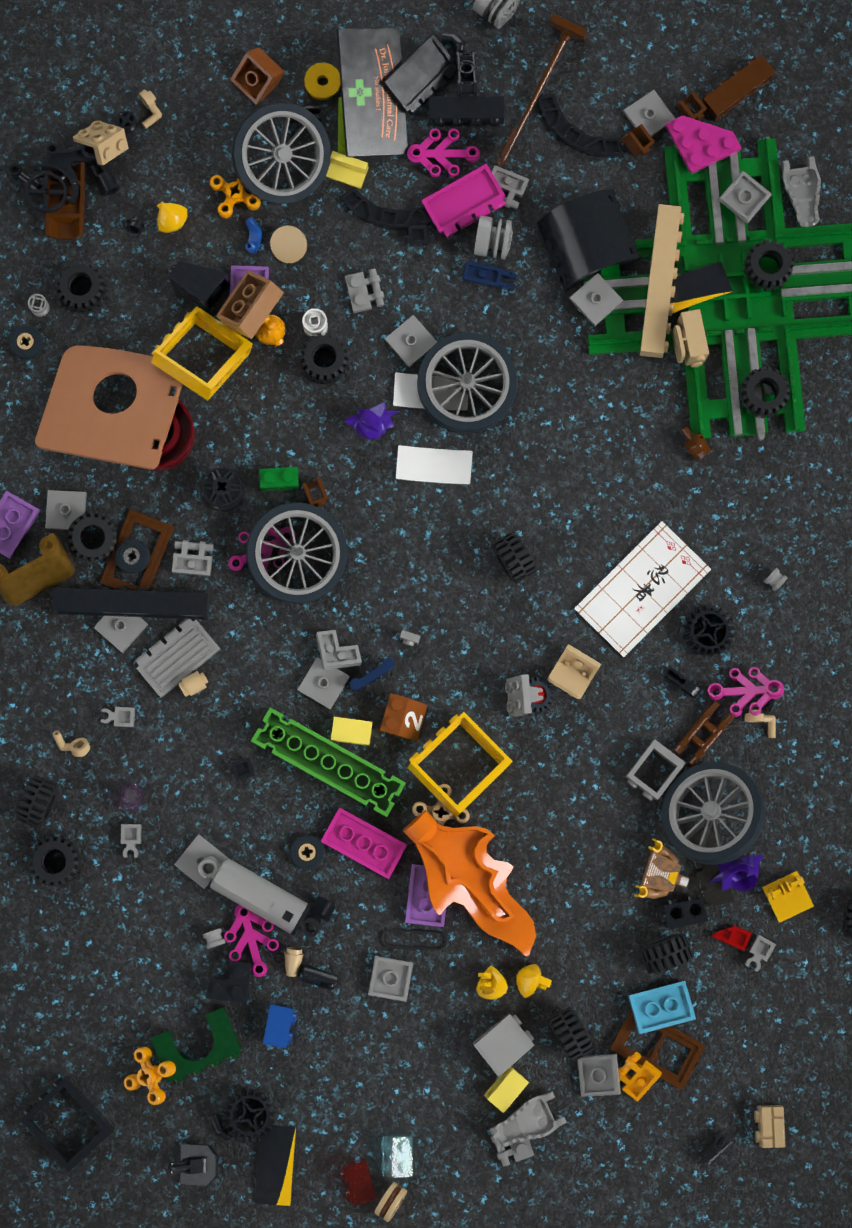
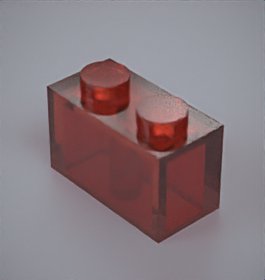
[340,1159,376,1206]

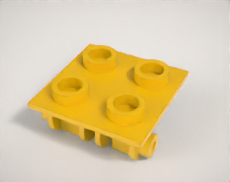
[762,871,814,923]

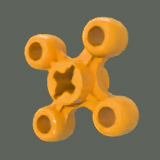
[210,175,261,219]
[124,1047,176,1105]

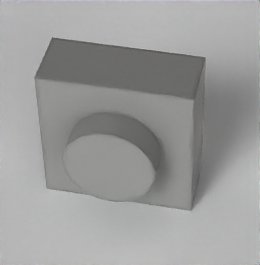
[400,630,421,647]

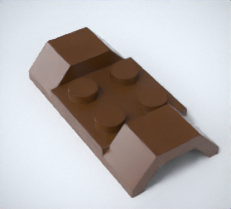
[45,163,85,240]

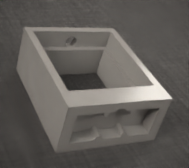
[625,739,685,801]

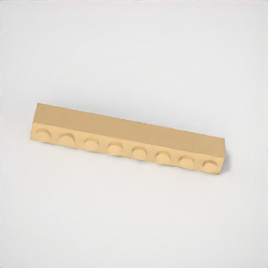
[640,204,684,358]

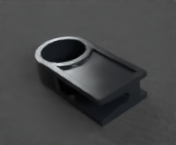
[664,667,701,699]

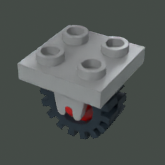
[505,674,554,717]

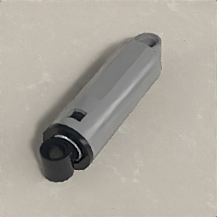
[198,856,322,937]

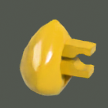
[157,201,188,233]
[516,964,552,998]
[476,966,508,1000]

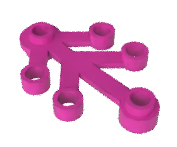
[407,129,480,178]
[228,527,297,573]
[708,667,784,717]
[224,904,279,977]

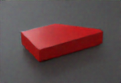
[711,925,752,951]

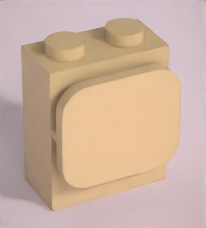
[672,309,709,367]

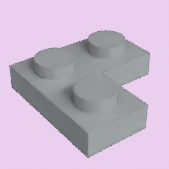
[316,630,362,670]

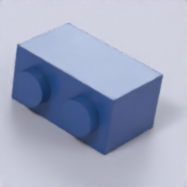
[263,1004,297,1048]

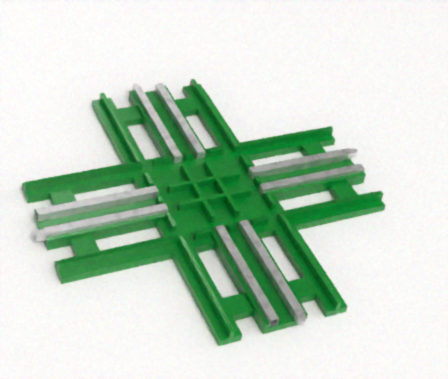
[578,136,852,441]

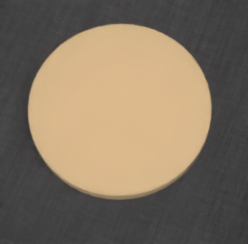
[270,225,307,263]

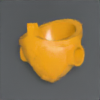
[255,315,285,346]

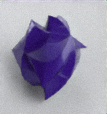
[344,402,400,440]
[709,855,763,892]

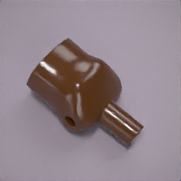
[681,426,712,461]

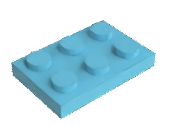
[628,981,696,1034]

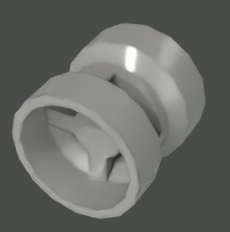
[28,294,50,317]

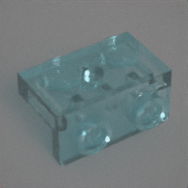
[381,1135,413,1178]

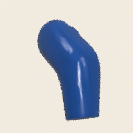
[245,217,262,253]

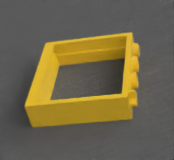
[151,306,253,401]
[407,712,513,817]

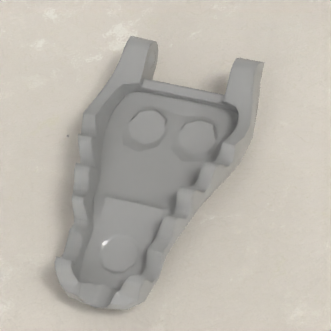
[782,156,821,227]
[493,1091,567,1147]

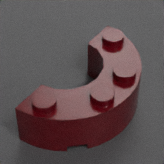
[147,395,196,472]

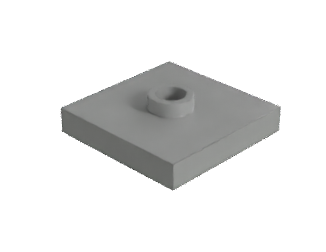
[623,90,675,137]
[718,171,772,224]
[570,273,623,326]
[385,315,437,368]
[45,490,87,531]
[94,616,148,653]
[297,657,350,710]
[174,834,228,889]
[368,956,413,1002]
[578,1054,621,1097]

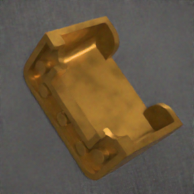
[0,533,75,606]

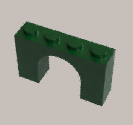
[150,1006,243,1084]

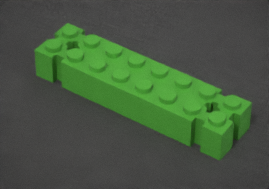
[251,707,406,817]

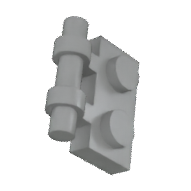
[492,165,529,209]
[345,269,385,313]
[172,540,214,576]
[490,1126,534,1167]

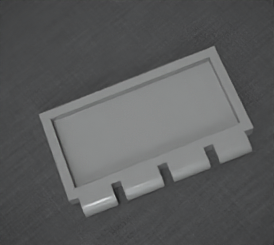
[135,619,221,698]

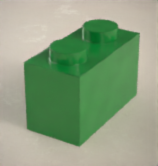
[259,467,300,492]

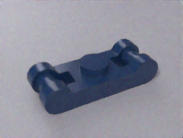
[350,658,394,691]

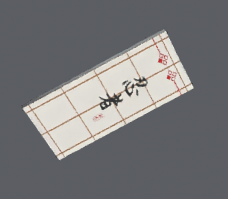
[574,521,711,658]

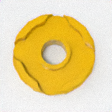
[304,62,341,100]

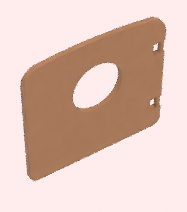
[35,345,183,470]

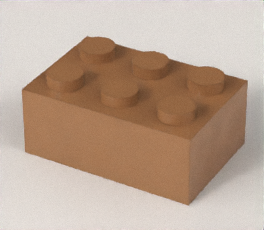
[216,270,284,339]

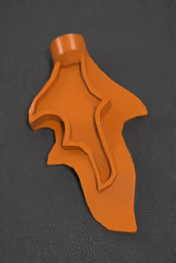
[403,810,536,956]

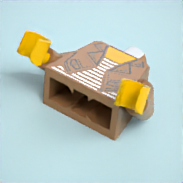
[634,839,689,899]

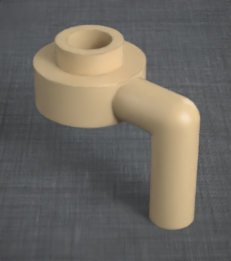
[138,89,162,129]
[745,710,776,738]
[53,731,90,757]

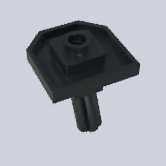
[168,1143,218,1186]

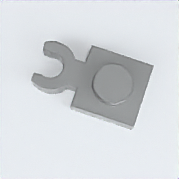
[101,707,135,728]
[121,824,142,858]
[745,935,776,972]

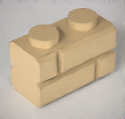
[754,1105,785,1148]

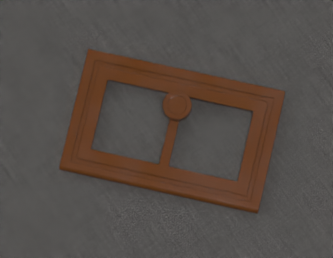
[99,509,175,591]
[610,1009,706,1090]

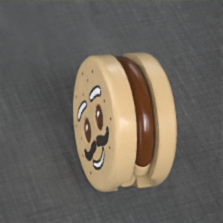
[374,1182,407,1222]

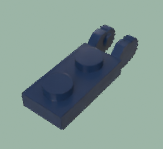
[462,261,517,291]

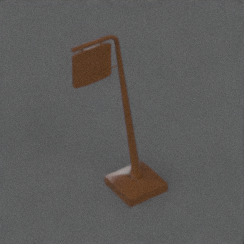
[497,14,588,166]

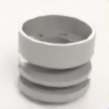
[472,0,520,29]
[474,215,513,260]

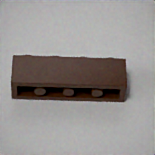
[702,55,776,122]

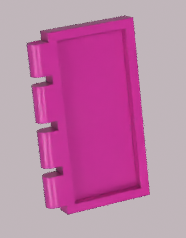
[421,164,506,238]

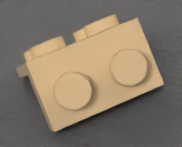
[73,121,129,166]
[548,644,601,699]

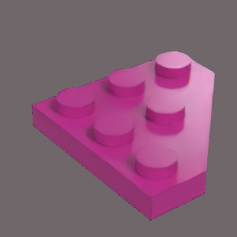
[665,116,742,174]

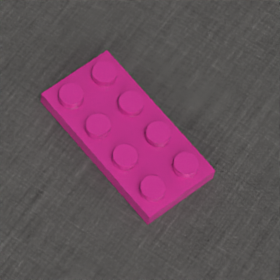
[321,807,407,879]

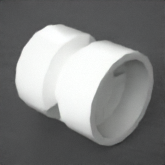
[302,309,328,337]

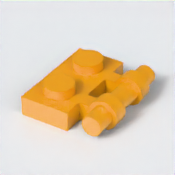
[618,1052,662,1102]

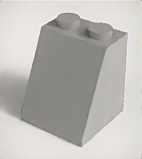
[473,1013,534,1077]

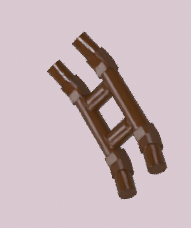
[672,700,735,768]

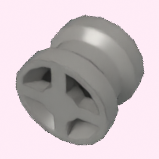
[764,568,788,592]
[202,928,226,949]

